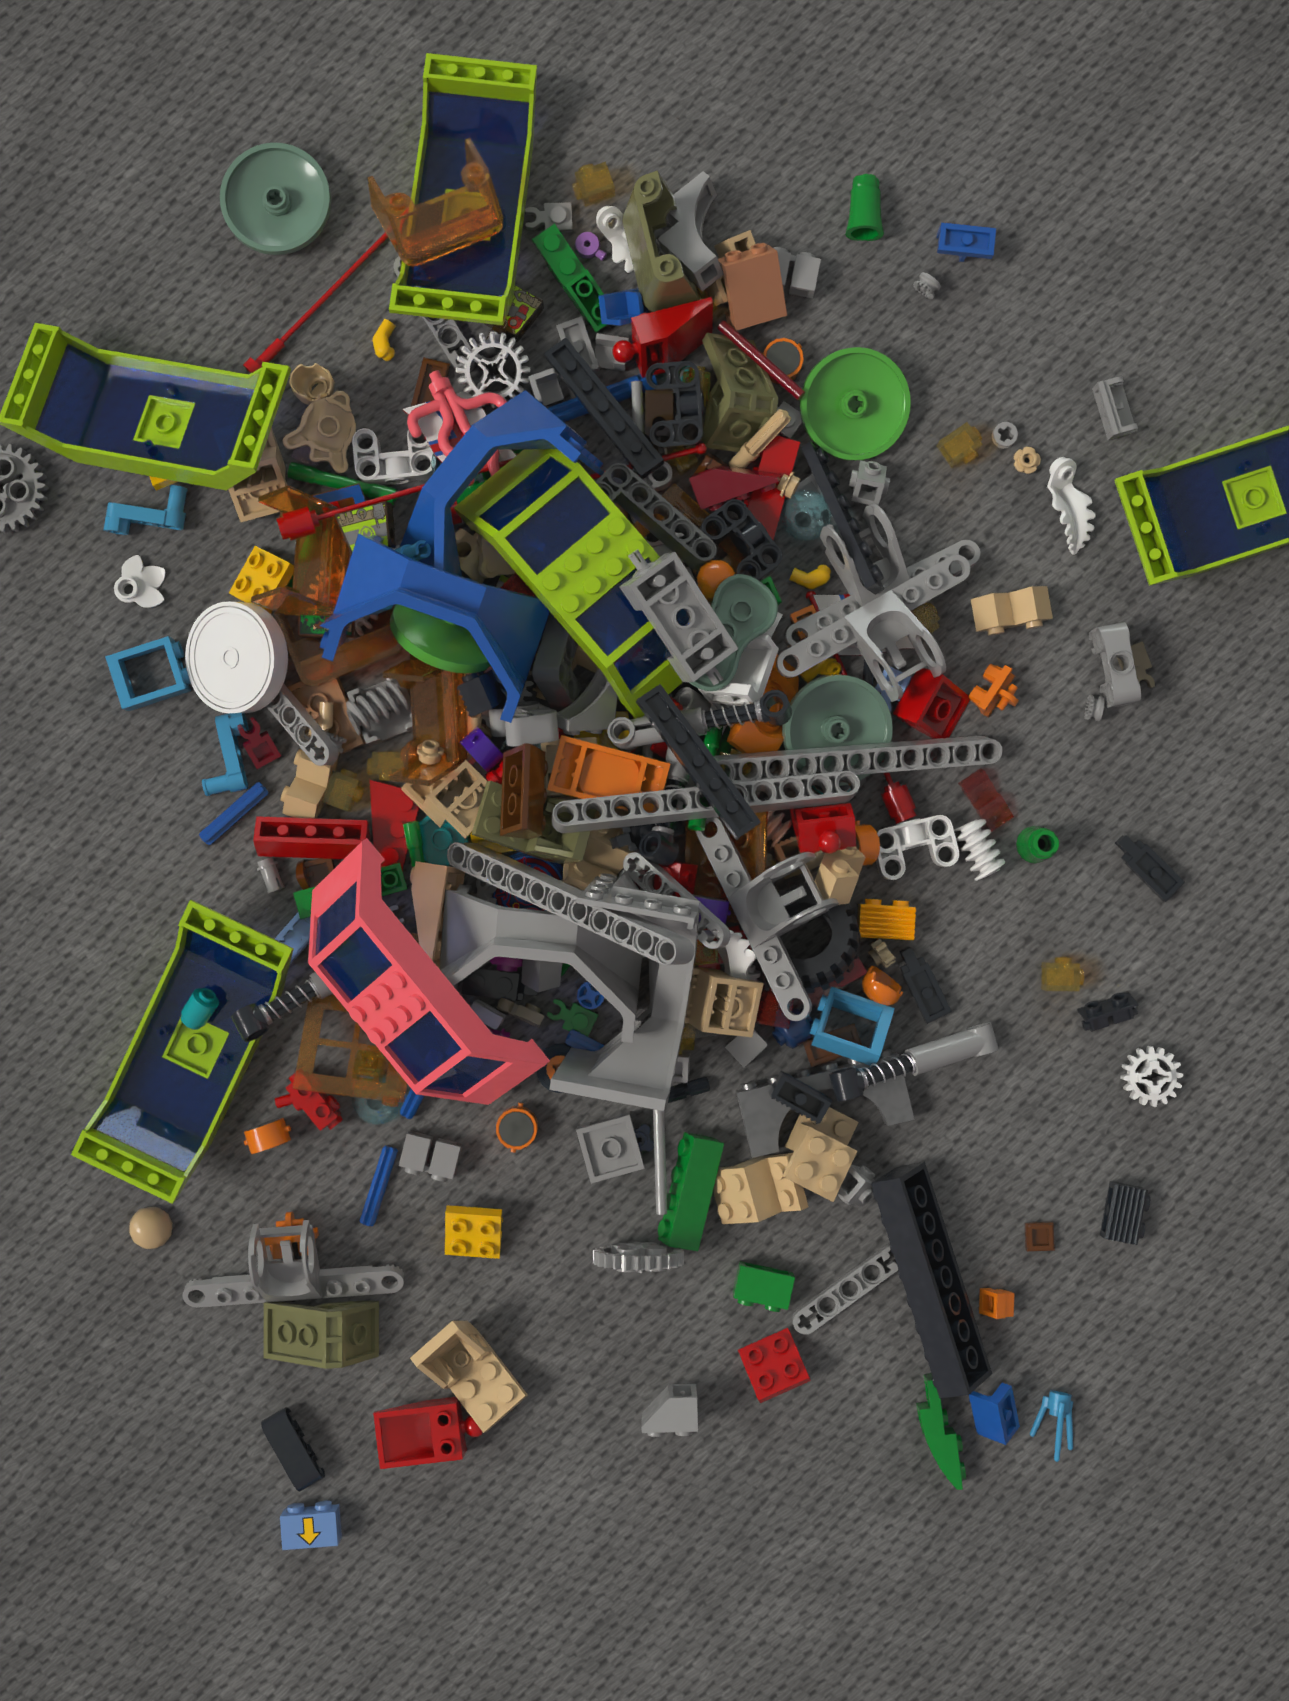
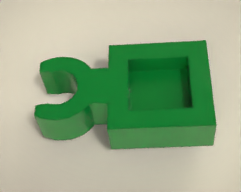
[547,999,599,1036]

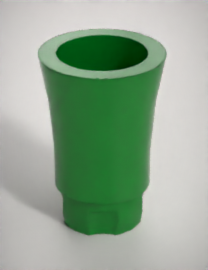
[845,174,884,241]
[1016,826,1059,863]

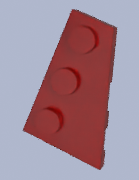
[370,780,420,872]

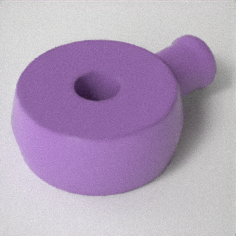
[575,232,607,261]

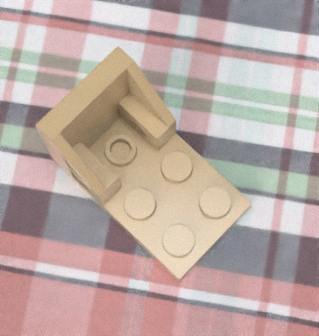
[410,1321,528,1433]

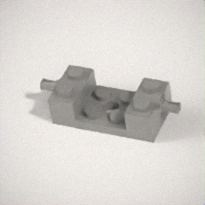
[619,549,738,685]

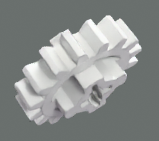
[1120,1046,1183,1107]

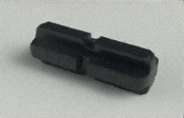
[668,1077,710,1103]

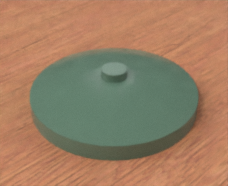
[220,143,331,255]
[782,674,893,786]

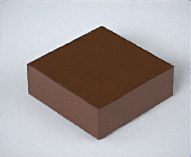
[1025,1222,1055,1252]

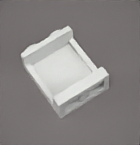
[698,633,779,706]

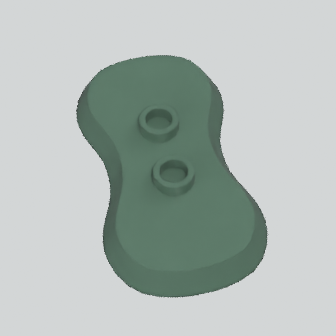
[689,574,778,691]

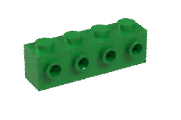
[658,1132,724,1251]

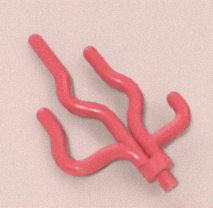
[407,370,514,505]

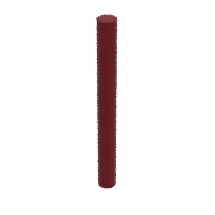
[718,320,805,400]

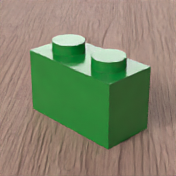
[733,1261,795,1312]

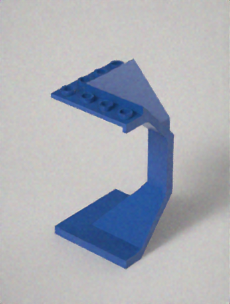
[400,390,604,577]
[319,534,550,723]

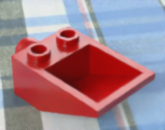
[612,297,713,378]
[790,802,856,854]
[373,1396,483,1469]

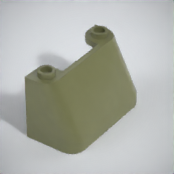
[622,170,699,312]

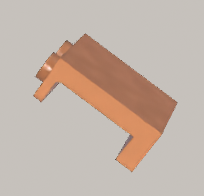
[718,243,787,331]

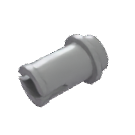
[257,857,285,893]

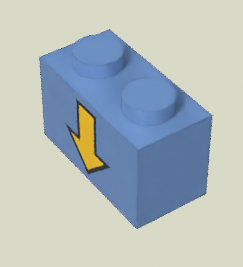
[280,1501,342,1550]

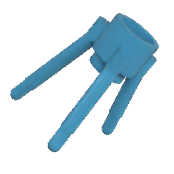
[1030,1390,1073,1462]

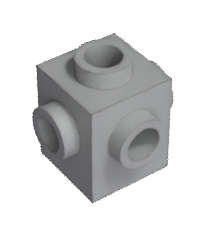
[849,460,890,506]
[838,1164,875,1207]

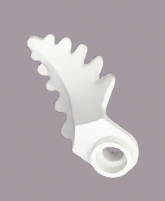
[596,206,665,273]
[1047,457,1096,555]
[707,928,760,980]

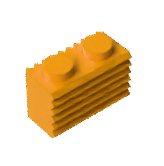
[857,899,916,940]

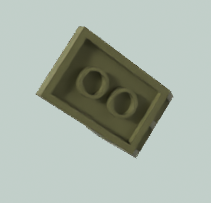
[702,333,778,452]
[471,781,597,864]
[263,1300,379,1369]

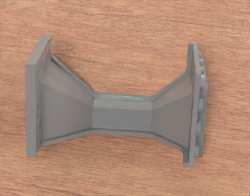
[549,870,700,1111]
[437,884,642,1043]

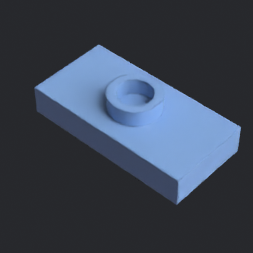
[275,913,311,964]

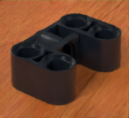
[646,361,705,448]
[699,499,783,581]

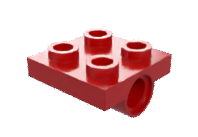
[738,1328,811,1403]

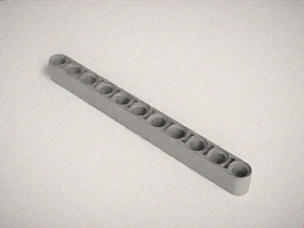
[713,735,1003,783]
[552,771,860,833]
[447,842,694,965]

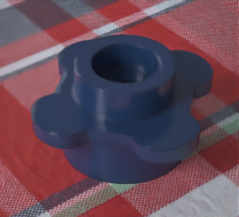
[634,1124,654,1151]

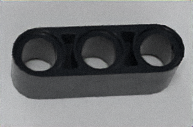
[261,1407,325,1492]

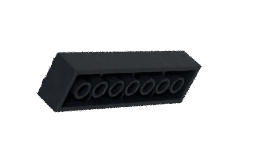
[871,1162,993,1398]

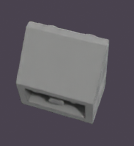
[641,1384,698,1437]

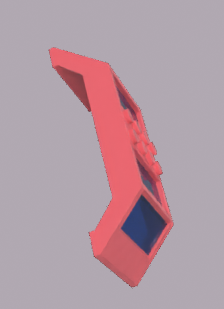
[308,838,550,1105]

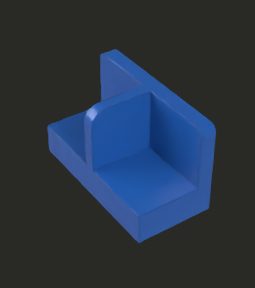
[936,222,996,262]
[598,288,651,326]
[969,1383,1020,1445]

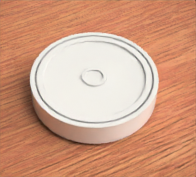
[185,601,288,713]

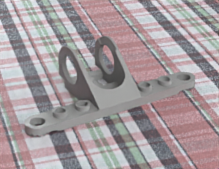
[785,503,980,648]
[776,555,970,702]
[696,817,839,1021]
[183,1220,404,1308]

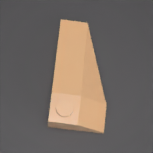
[410,861,465,968]

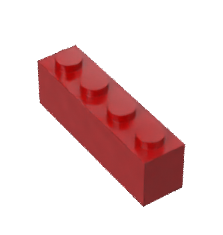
[744,436,800,539]
[253,816,370,859]

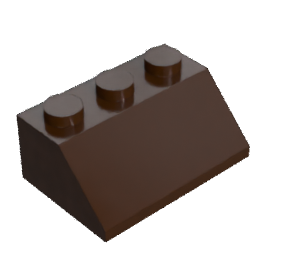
[500,743,548,839]

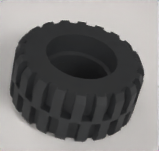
[777,882,861,993]

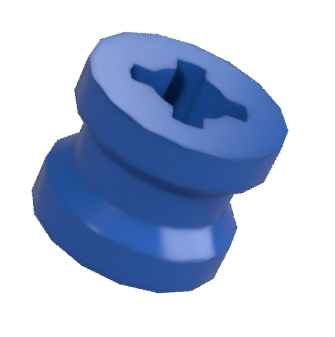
[577,981,604,1009]

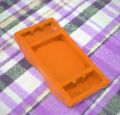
[727,654,799,754]
[547,735,671,813]

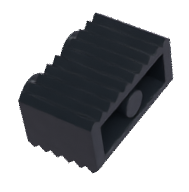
[457,670,505,717]
[769,1071,832,1124]
[1100,1181,1151,1245]

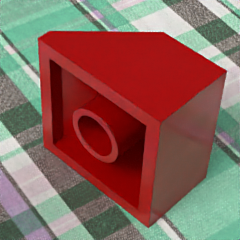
[893,668,970,739]

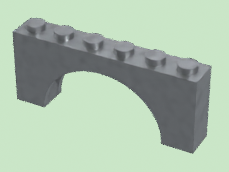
[736,1049,915,1158]

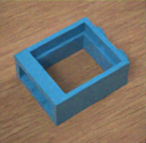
[105,636,191,711]
[810,987,895,1066]

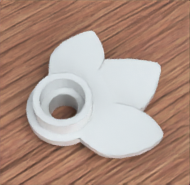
[114,555,166,608]

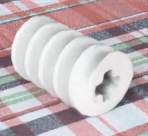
[954,819,1005,881]

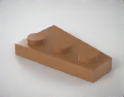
[287,667,366,754]

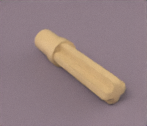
[729,409,791,469]

